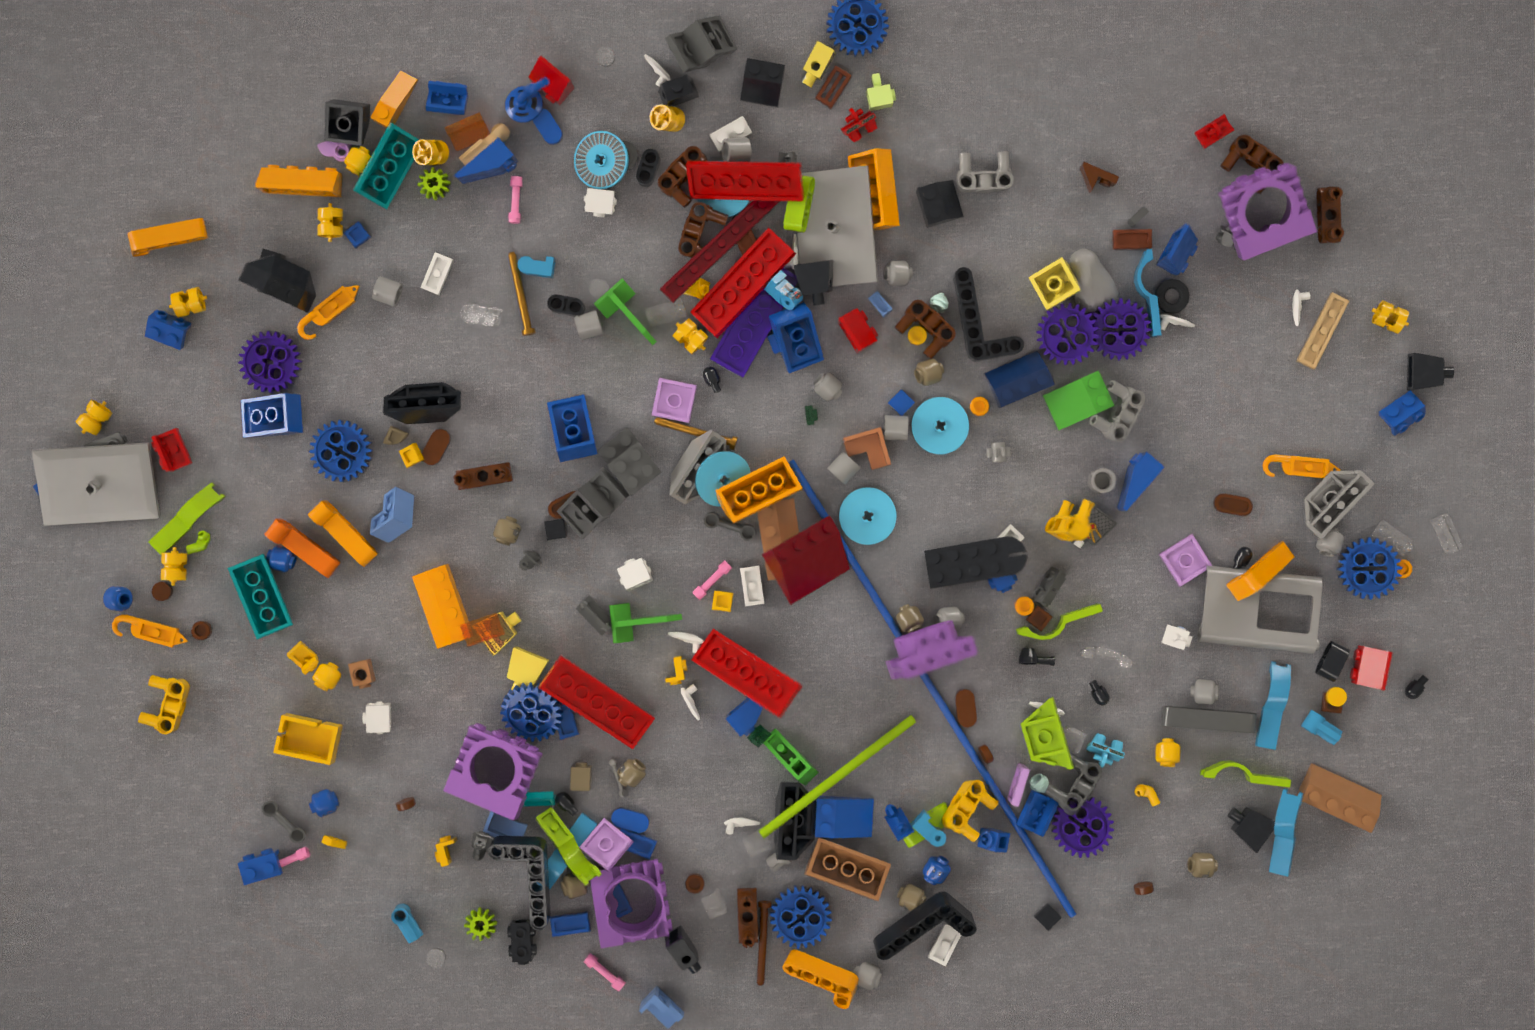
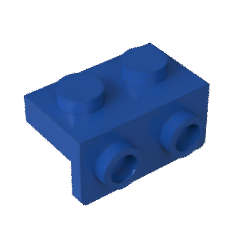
[426,81,468,115]
[145,310,192,350]
[1379,390,1426,436]
[1016,790,1059,837]
[237,848,283,885]

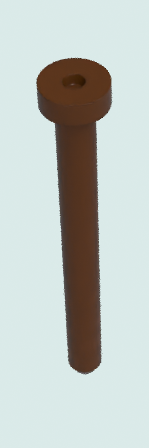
[757,900,772,986]

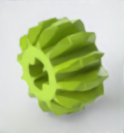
[417,167,451,201]
[464,907,497,941]

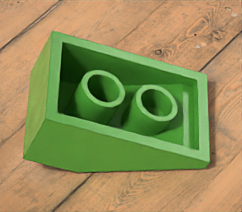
[1043,370,1115,430]

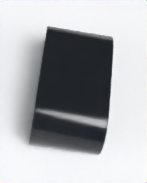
[636,149,660,187]
[547,294,585,317]
[1315,641,1350,682]

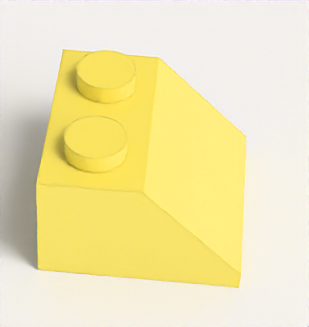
[1029,257,1081,310]

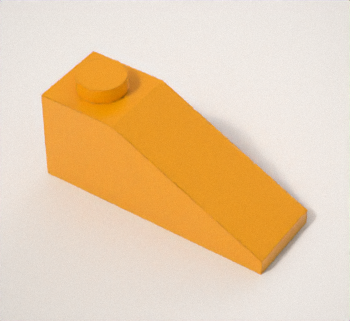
[370,71,418,128]

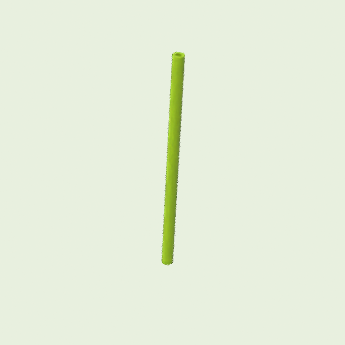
[758,715,916,839]

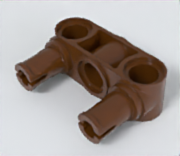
[1220,135,1284,194]
[658,146,707,208]
[1316,186,1344,244]
[678,202,728,258]
[894,300,956,359]
[453,462,513,490]
[737,888,758,948]

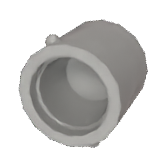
[721,137,752,162]
[372,276,403,307]
[574,310,604,340]
[884,415,908,440]
[827,452,860,485]
[1088,468,1116,493]

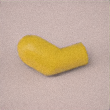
[1134,784,1161,807]

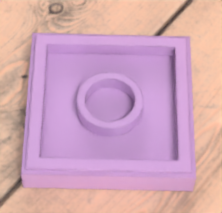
[652,378,697,423]
[1159,534,1212,587]
[1007,763,1030,807]
[579,818,633,872]

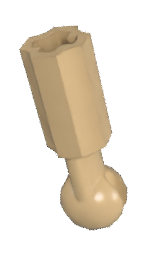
[459,123,510,165]

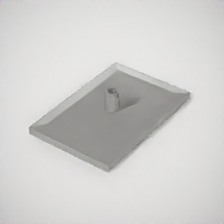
[797,166,878,287]
[32,442,160,526]

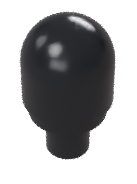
[703,367,721,393]
[1233,547,1253,569]
[1405,675,1429,699]
[1089,680,1110,706]
[555,792,578,816]

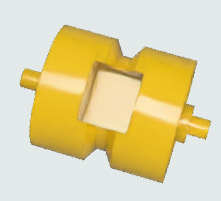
[650,105,685,132]
[412,139,449,165]
[317,203,343,242]
[169,287,208,318]
[1372,300,1409,334]
[672,318,709,355]
[75,399,113,436]
[160,547,187,586]

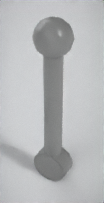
[609,759,627,797]

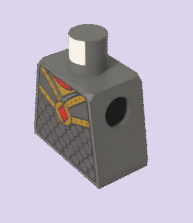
[1072,503,1118,550]

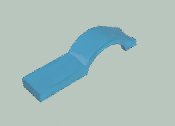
[1134,249,1162,338]
[1255,661,1291,750]
[1269,788,1303,877]
[535,812,598,890]

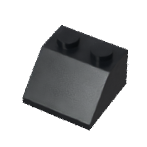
[740,58,785,108]
[324,99,370,146]
[916,180,964,228]

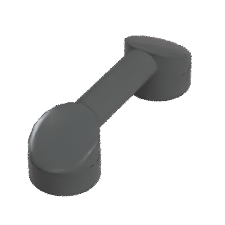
[704,512,756,541]
[262,801,306,843]

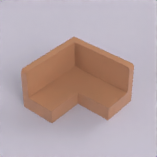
[843,427,891,470]

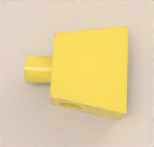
[507,646,549,690]

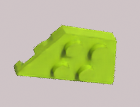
[1021,697,1074,770]

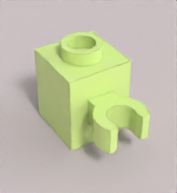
[866,73,896,111]

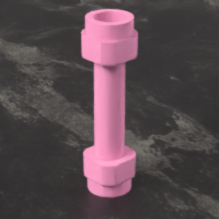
[508,176,523,224]
[692,560,732,600]
[279,846,310,868]
[584,953,626,992]

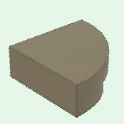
[383,426,409,445]

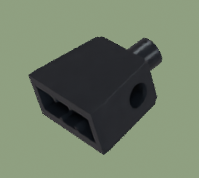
[658,75,699,106]
[793,260,833,306]
[1407,353,1454,391]
[1228,807,1275,853]
[665,925,701,974]

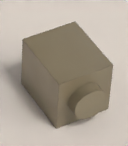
[570,762,592,791]

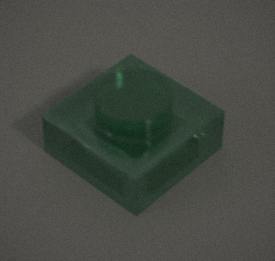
[805,405,818,426]
[747,724,772,748]

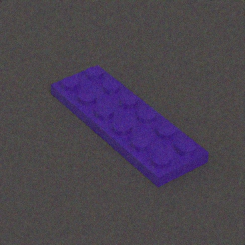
[710,268,798,378]

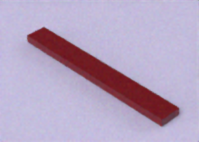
[660,200,781,303]

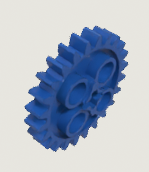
[826,0,889,57]
[309,420,373,482]
[1337,537,1402,600]
[500,682,563,742]
[770,885,832,949]

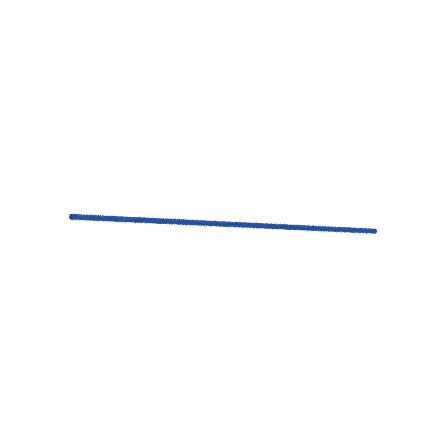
[788,459,1076,918]

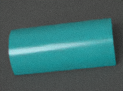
[353,122,419,210]
[228,554,294,639]

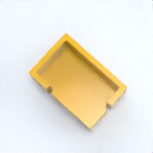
[273,713,343,765]

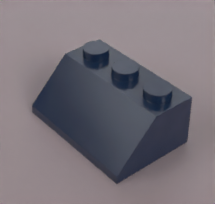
[984,351,1055,408]

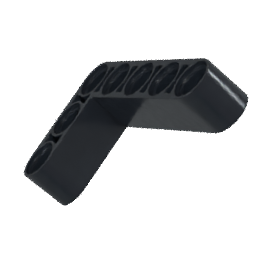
[953,267,1024,361]
[488,836,551,931]
[873,891,977,960]

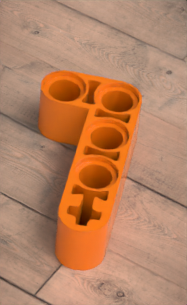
[264,518,341,578]

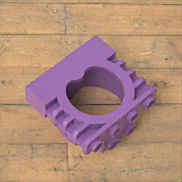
[1218,163,1317,261]
[885,620,977,679]
[443,723,543,821]
[590,858,673,948]

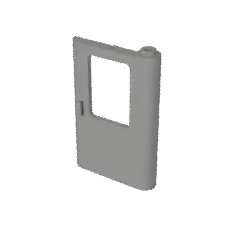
[1197,565,1323,654]

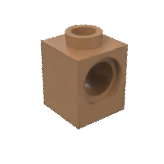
[348,659,376,689]

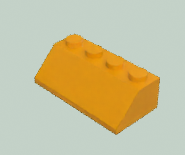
[847,148,900,230]
[255,165,342,197]
[716,457,802,523]
[412,564,474,649]

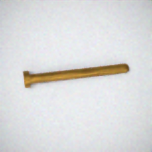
[508,252,536,336]
[654,417,738,450]

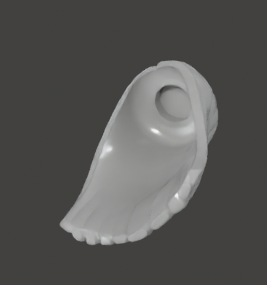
[1069,248,1118,313]

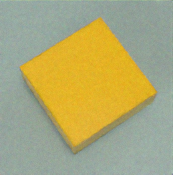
[399,443,424,468]
[712,590,733,612]

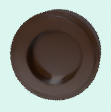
[152,582,173,601]
[191,621,212,640]
[978,744,994,765]
[395,797,416,811]
[685,873,705,894]
[1134,882,1154,895]

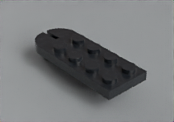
[924,536,1028,589]

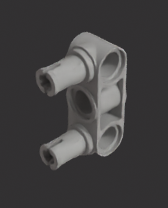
[956,151,1014,193]
[1090,380,1145,442]

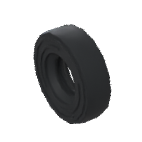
[1155,279,1190,314]

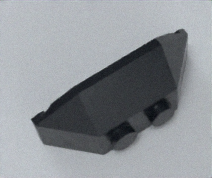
[238,254,316,313]
[383,382,461,424]
[774,782,816,860]

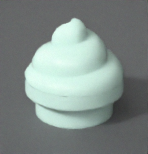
[929,293,949,313]
[1029,773,1049,793]

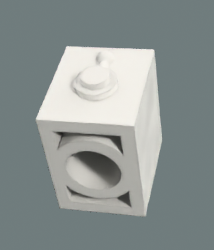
[584,188,617,217]
[617,558,653,591]
[1162,624,1192,650]
[362,701,391,734]

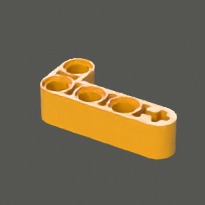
[127,218,208,257]
[308,500,378,567]
[1226,541,1295,601]
[782,949,859,1009]

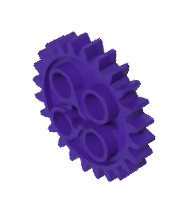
[1093,298,1152,361]
[1036,303,1100,365]
[238,331,302,393]
[1051,797,1114,858]

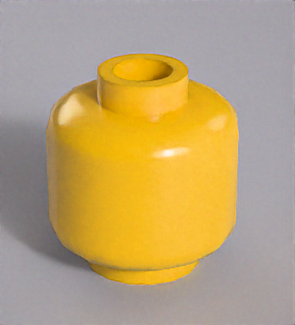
[344,146,371,176]
[312,662,341,692]
[1155,738,1181,767]

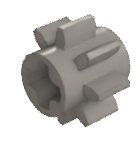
[987,442,1011,462]

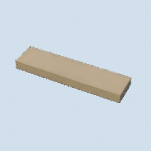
[1297,292,1349,370]

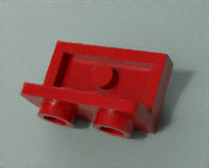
[151,428,193,472]

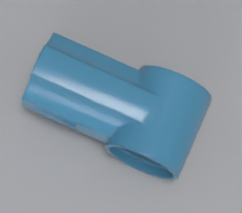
[1301,710,1343,745]
[391,904,424,943]

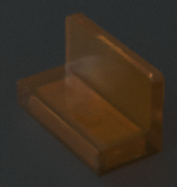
[444,112,490,152]
[460,613,505,647]

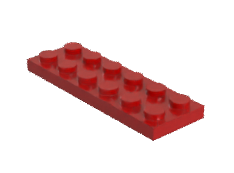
[686,161,804,201]
[690,228,796,338]
[691,629,803,719]
[539,655,655,749]

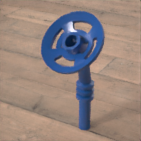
[505,78,549,123]

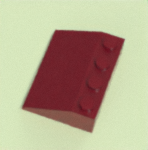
[762,515,850,605]

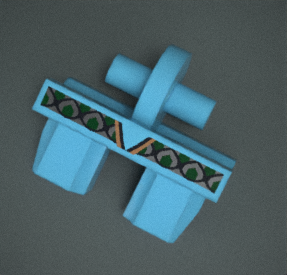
[1086,733,1125,768]

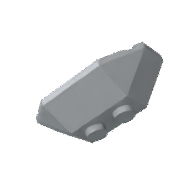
[669,430,726,504]
[1304,470,1375,540]

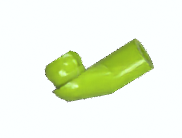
[186,530,210,554]

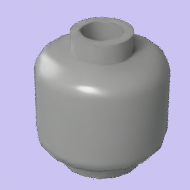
[883,261,913,286]
[813,373,842,401]
[1316,527,1344,557]
[935,606,965,631]
[1191,679,1219,705]
[853,962,883,990]

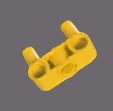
[1045,499,1095,541]
[138,675,190,734]
[942,780,998,842]

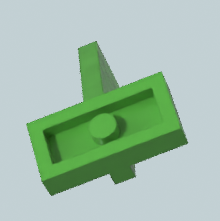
[594,278,657,345]
[609,603,682,643]

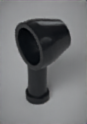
[1019,648,1055,666]

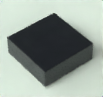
[544,519,566,540]
[1034,903,1062,931]

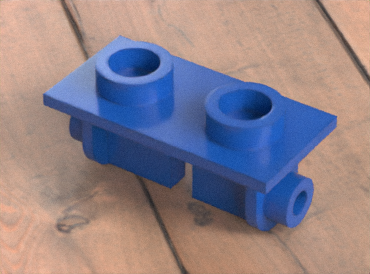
[884,804,915,842]

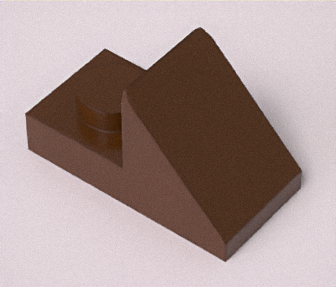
[1080,162,1119,193]

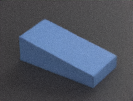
[868,291,893,318]

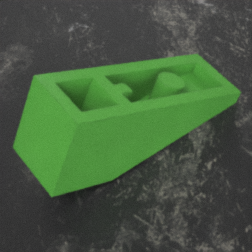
[762,728,819,786]

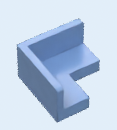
[370,487,414,543]
[483,811,528,837]
[639,986,684,1029]

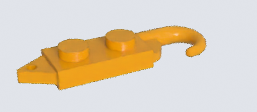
[297,285,360,340]
[1262,454,1340,478]
[112,614,188,648]

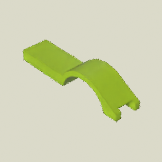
[148,483,225,555]
[1016,603,1103,640]
[1200,760,1291,787]
[536,807,602,886]

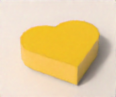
[321,835,347,849]

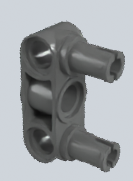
[1044,753,1102,815]

